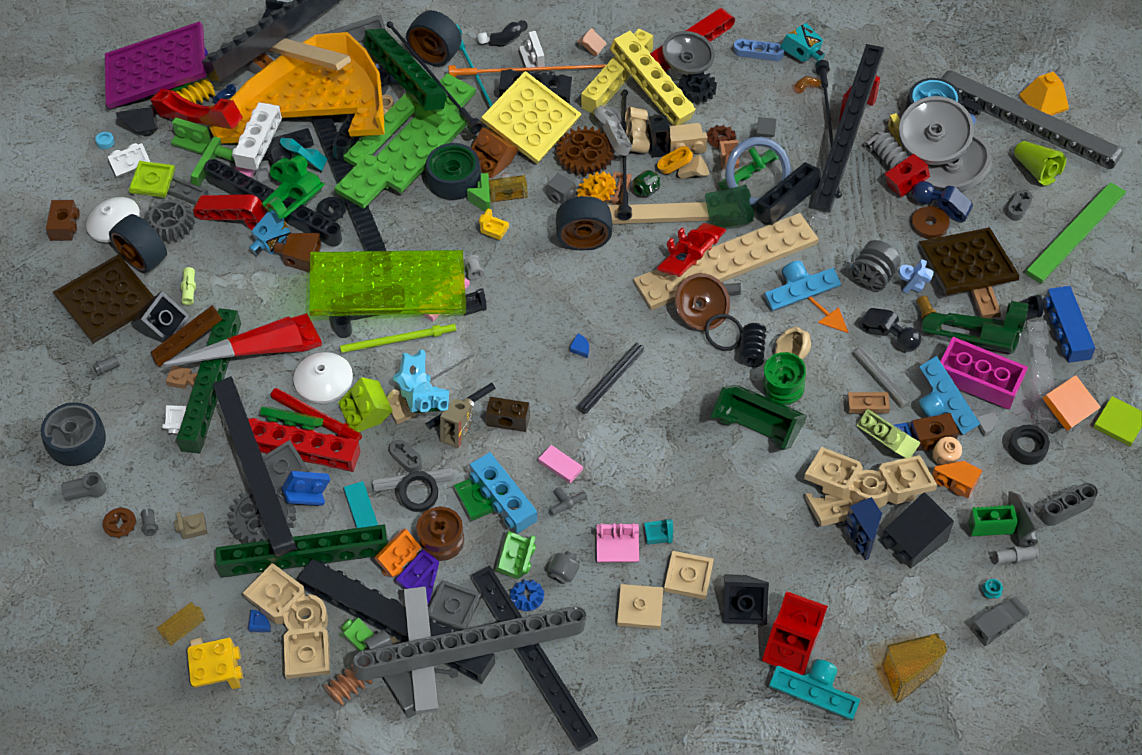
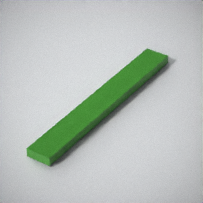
[1026,182,1126,284]

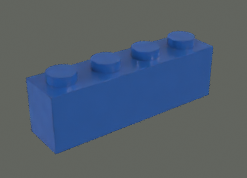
[1043,286,1095,363]

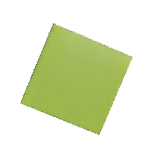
[129,161,176,198]
[1093,396,1142,447]

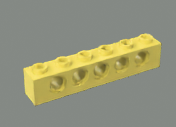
[581,29,653,114]
[610,31,696,126]

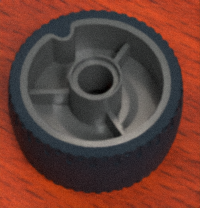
[41,402,106,466]

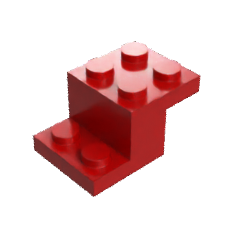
[762,591,828,675]

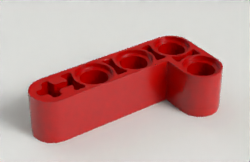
[192,195,268,230]

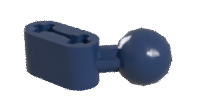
[912,181,973,223]

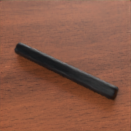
[578,343,644,414]

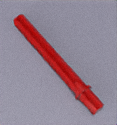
[270,388,362,441]

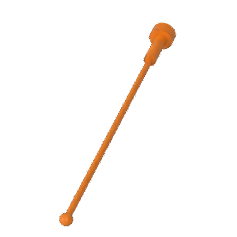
[448,64,607,78]

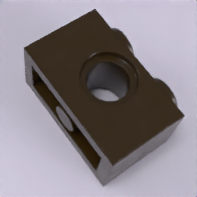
[486,397,530,432]

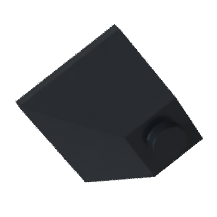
[116,107,158,134]
[131,291,190,343]
[723,574,769,625]

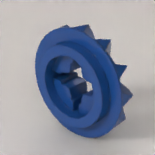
[510,579,544,611]

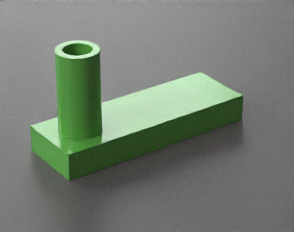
[191,136,235,187]

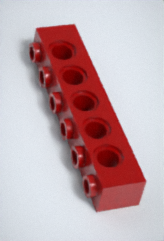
[248,418,361,472]

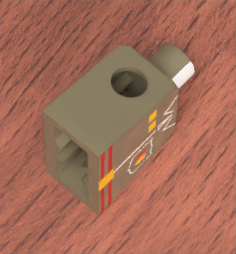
[440,398,474,448]

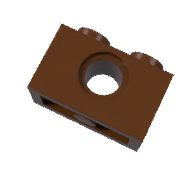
[46,200,80,241]
[910,413,959,451]

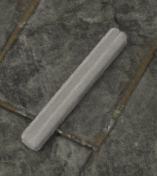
[854,347,910,408]
[373,468,454,491]

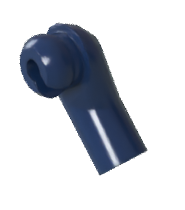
[213,84,236,103]

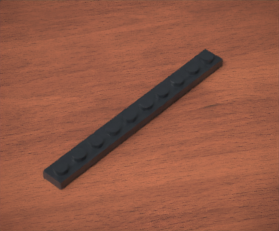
[812,44,884,213]
[471,566,598,752]

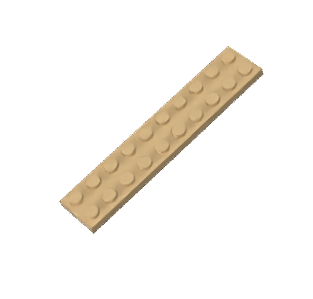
[634,213,819,310]

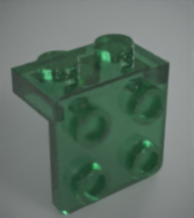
[705,185,754,228]

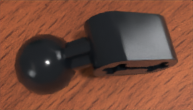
[858,308,922,352]

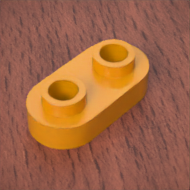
[657,146,693,174]

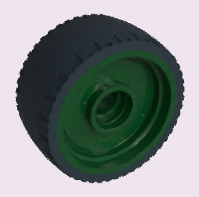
[426,143,481,200]

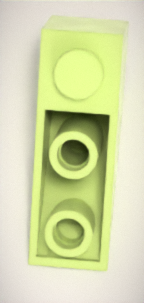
[856,409,920,458]

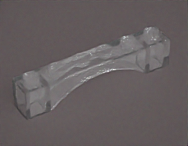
[1022,320,1058,433]

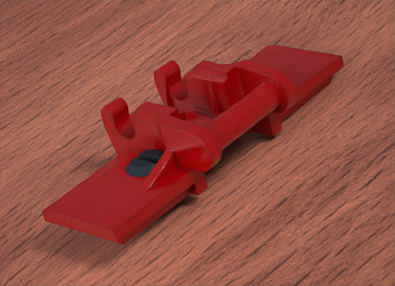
[657,223,726,277]

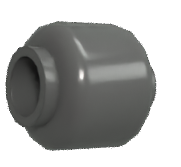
[548,551,579,584]

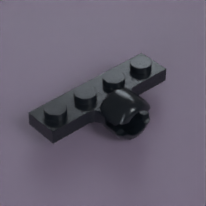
[263,128,314,165]

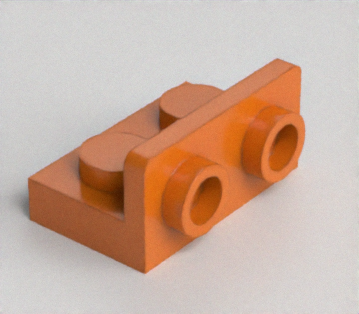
[374,529,421,577]

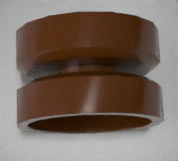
[416,506,465,561]

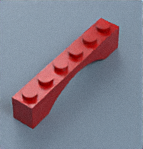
[150,89,243,129]

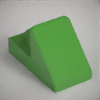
[467,173,490,212]

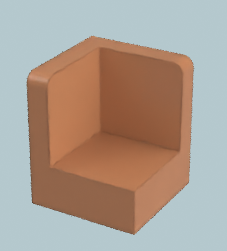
[719,140,739,169]

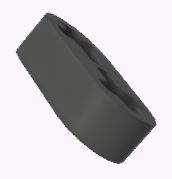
[1007,190,1033,221]
[390,440,422,473]

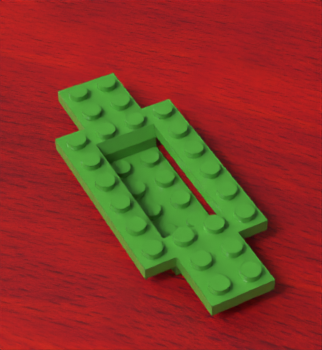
[334,73,476,209]

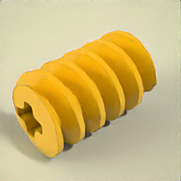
[176,78,215,104]

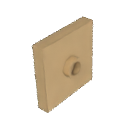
[617,584,663,629]

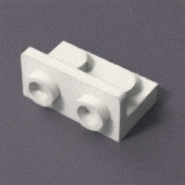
[520,31,545,73]
[108,143,150,178]

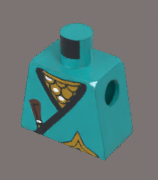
[780,23,825,62]

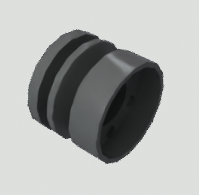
[850,240,901,292]

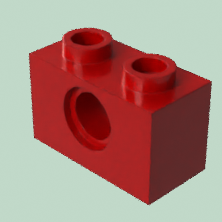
[885,153,930,197]

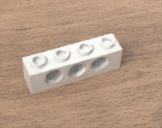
[232,102,282,170]

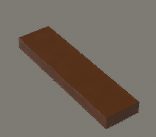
[150,305,222,367]

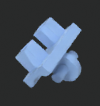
[898,259,934,293]

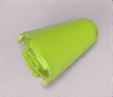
[1014,141,1067,186]

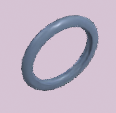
[725,137,791,207]

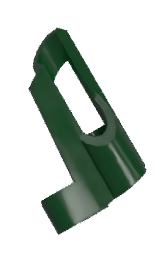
[921,301,1029,354]

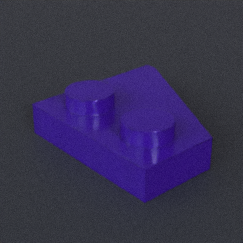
[396,549,439,606]

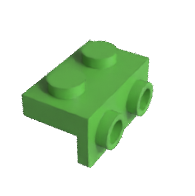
[495,531,536,580]

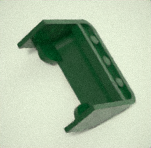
[710,385,807,450]

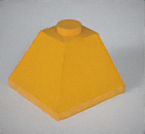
[1019,71,1069,116]

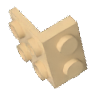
[670,123,707,154]

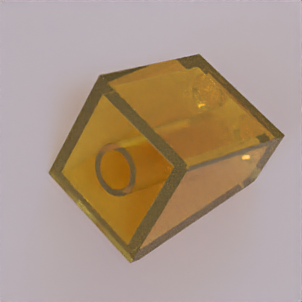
[882,633,947,703]

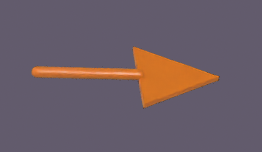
[808,297,849,333]

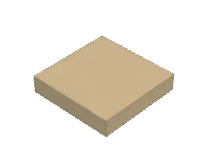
[664,551,714,600]

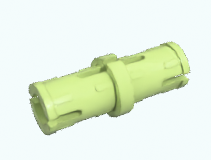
[181,267,196,305]

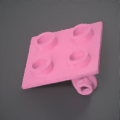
[597,523,639,562]

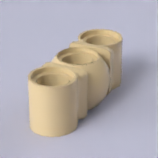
[625,106,650,154]

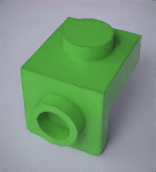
[338,617,375,652]

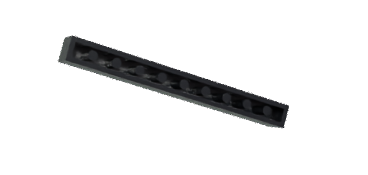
[202,0,341,82]
[298,559,495,684]

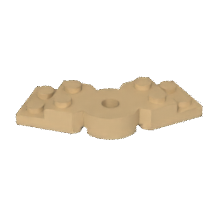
[804,447,937,508]
[243,563,330,679]

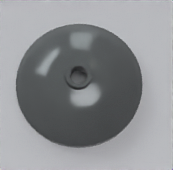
[662,31,715,74]

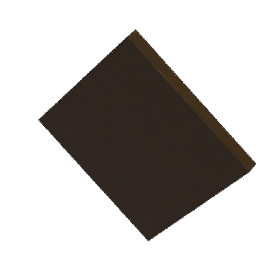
[918,227,1020,295]
[53,254,154,344]

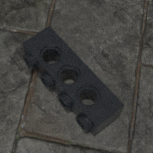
[499,69,572,104]

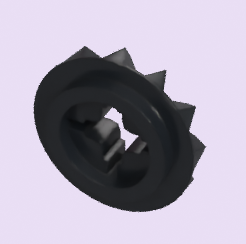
[316,197,346,221]

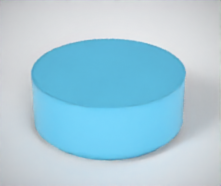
[95,132,115,149]

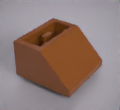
[471,128,518,178]

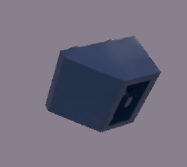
[844,497,882,560]

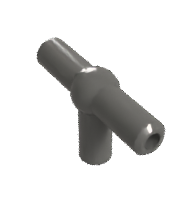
[549,487,587,516]

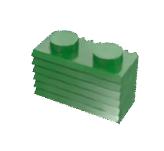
[968,505,1017,536]

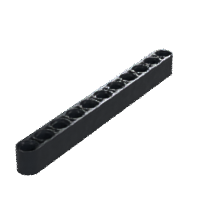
[213,376,297,558]

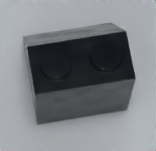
[882,492,954,569]

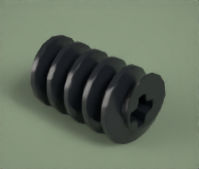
[739,323,766,368]

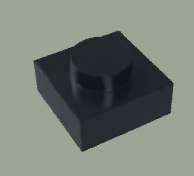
[962,98,983,115]

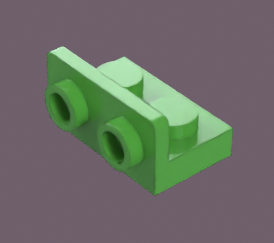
[171,118,211,154]

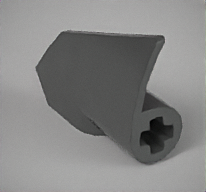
[1008,491,1038,547]

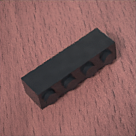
[756,162,820,226]

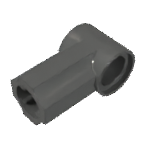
[61,472,106,501]

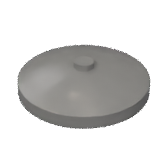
[899,96,974,165]
[925,134,992,191]

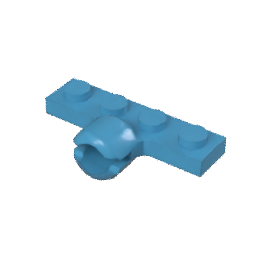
[764,260,841,312]
[919,356,980,435]

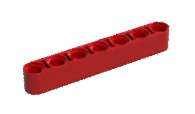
[650,8,735,72]

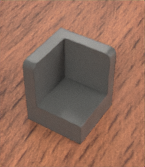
[756,117,776,137]

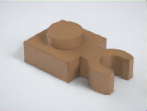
[166,366,198,389]

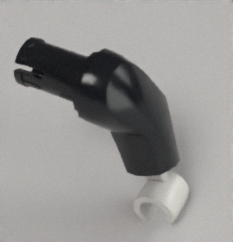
[477,20,528,45]

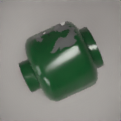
[633,170,660,197]

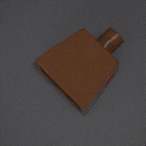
[274,233,322,273]

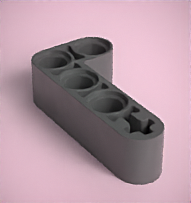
[364,630,416,719]

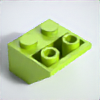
[338,377,393,432]

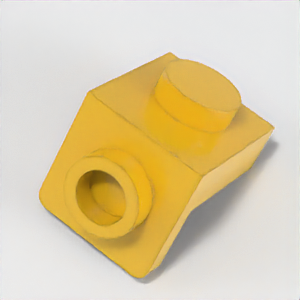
[479,209,509,240]

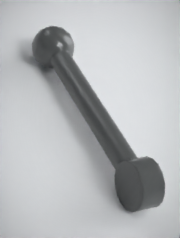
[434,668,458,678]

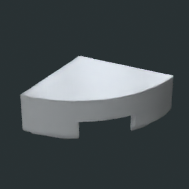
[257,164,276,185]
[976,411,997,437]

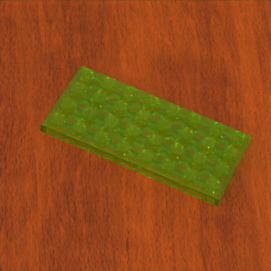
[309,250,466,316]

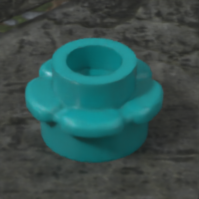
[982,579,1003,599]

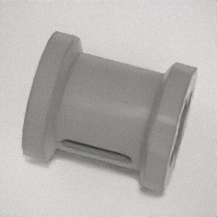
[463,255,484,280]

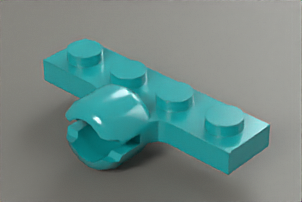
[769,659,861,721]

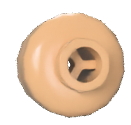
[933,437,962,465]

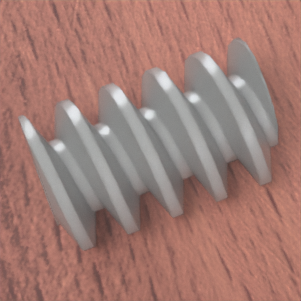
[873,132,909,169]

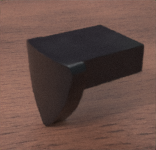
[458,288,487,316]
[1019,294,1043,321]

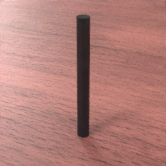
[426,382,496,430]

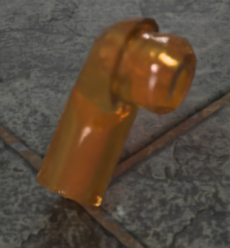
[795,76,821,93]

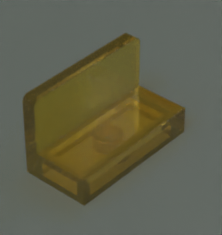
[157,602,206,646]

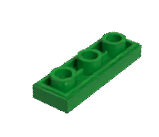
[260,407,323,430]

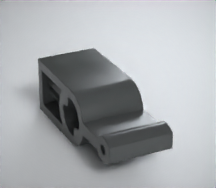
[971,596,1030,646]

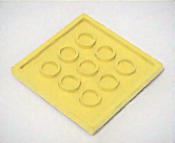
[481,71,581,164]

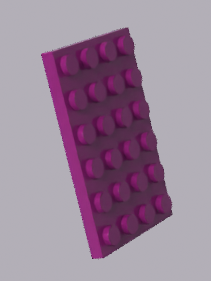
[105,21,206,109]

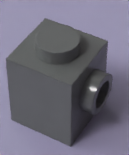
[547,173,576,204]

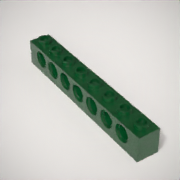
[363,28,447,111]
[176,308,241,454]
[216,524,388,578]

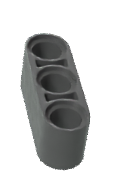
[1041,483,1098,526]

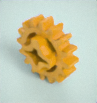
[577,171,617,201]

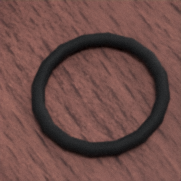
[705,314,743,351]

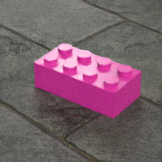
[940,337,1028,410]

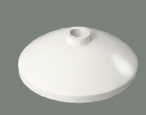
[86,197,140,242]
[293,352,353,403]

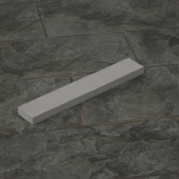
[404,587,439,714]

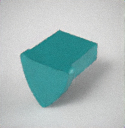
[644,518,673,545]

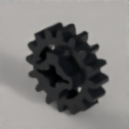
[678,72,717,104]

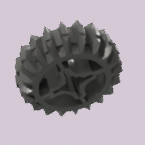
[144,197,195,244]

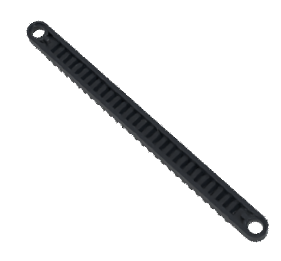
[311,115,392,277]

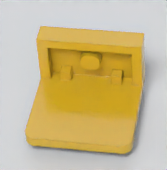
[187,637,243,689]

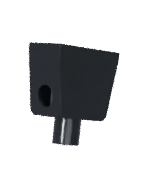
[648,114,670,158]

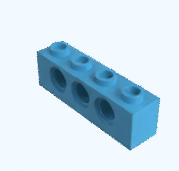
[469,452,537,534]

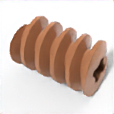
[324,664,373,706]

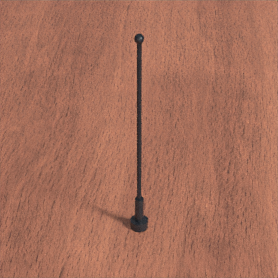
[386,21,483,134]
[815,60,842,198]
[617,90,632,220]

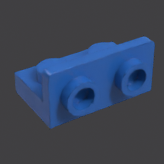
[282,471,331,506]

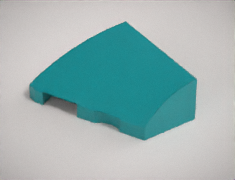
[280,138,328,171]

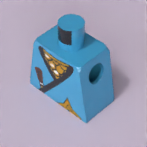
[249,210,291,255]

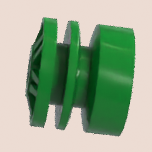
[763,352,806,405]

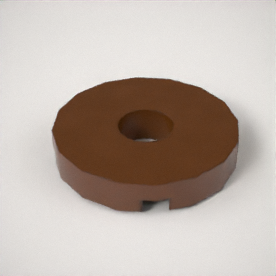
[911,206,950,239]

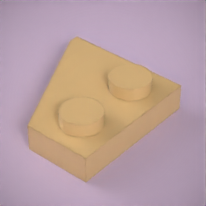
[805,493,855,527]

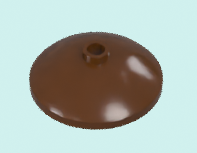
[675,273,730,331]

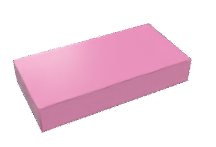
[538,445,583,484]

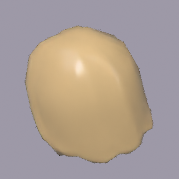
[775,327,811,360]

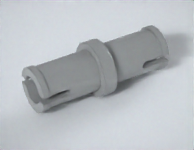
[994,546,1039,564]

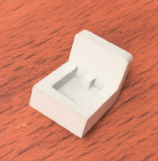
[162,405,187,434]

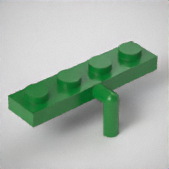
[718,145,782,189]

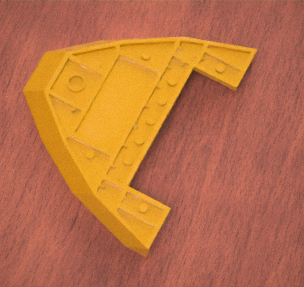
[210,32,385,144]

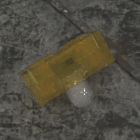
[489,172,528,203]

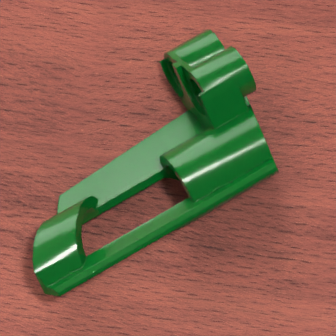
[262,155,325,219]

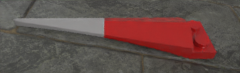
[163,313,322,367]

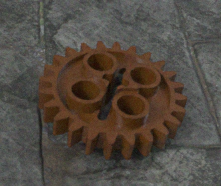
[556,126,615,176]

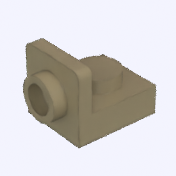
[174,512,208,540]

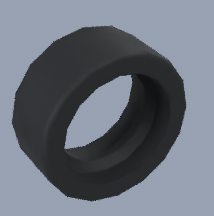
[1008,424,1050,465]
[399,471,439,512]

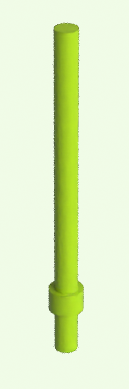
[340,324,457,353]

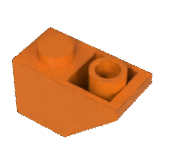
[932,461,982,498]

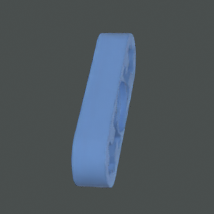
[733,39,784,61]

